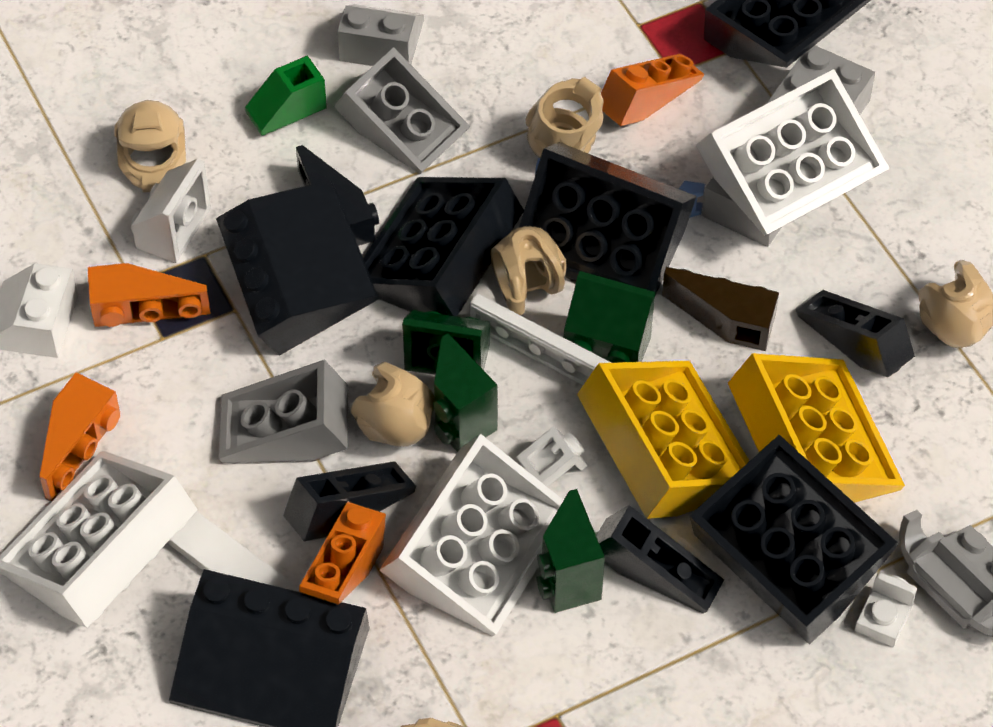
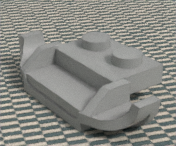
[899,510,993,637]

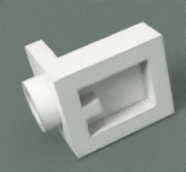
[516,426,588,487]
[855,572,917,647]

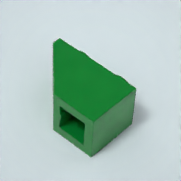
[245,55,327,136]

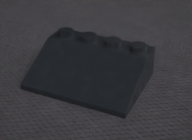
[704,0,871,68]
[519,142,697,296]
[363,177,524,317]
[216,180,379,356]
[689,435,898,645]
[169,569,370,727]

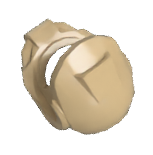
[525,77,604,158]
[114,100,186,193]
[491,226,567,315]
[919,260,993,348]
[351,362,435,447]

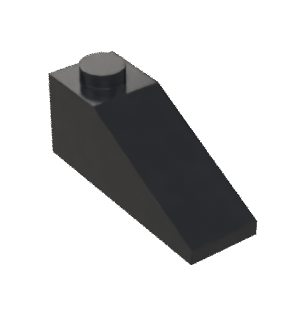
[296,145,379,246]
[796,290,915,378]
[283,461,417,542]
[596,505,725,613]

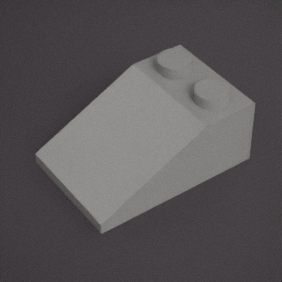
[333,47,470,174]
[219,359,348,463]

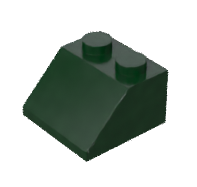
[563,271,655,363]
[402,310,490,375]
[433,333,498,452]
[536,489,605,613]

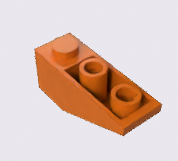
[601,54,704,126]
[88,263,210,327]
[39,372,120,501]
[299,502,386,605]

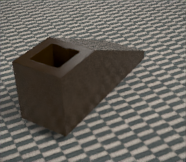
[662,267,779,351]

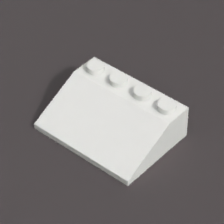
[696,69,889,236]
[380,434,563,636]
[0,451,198,628]

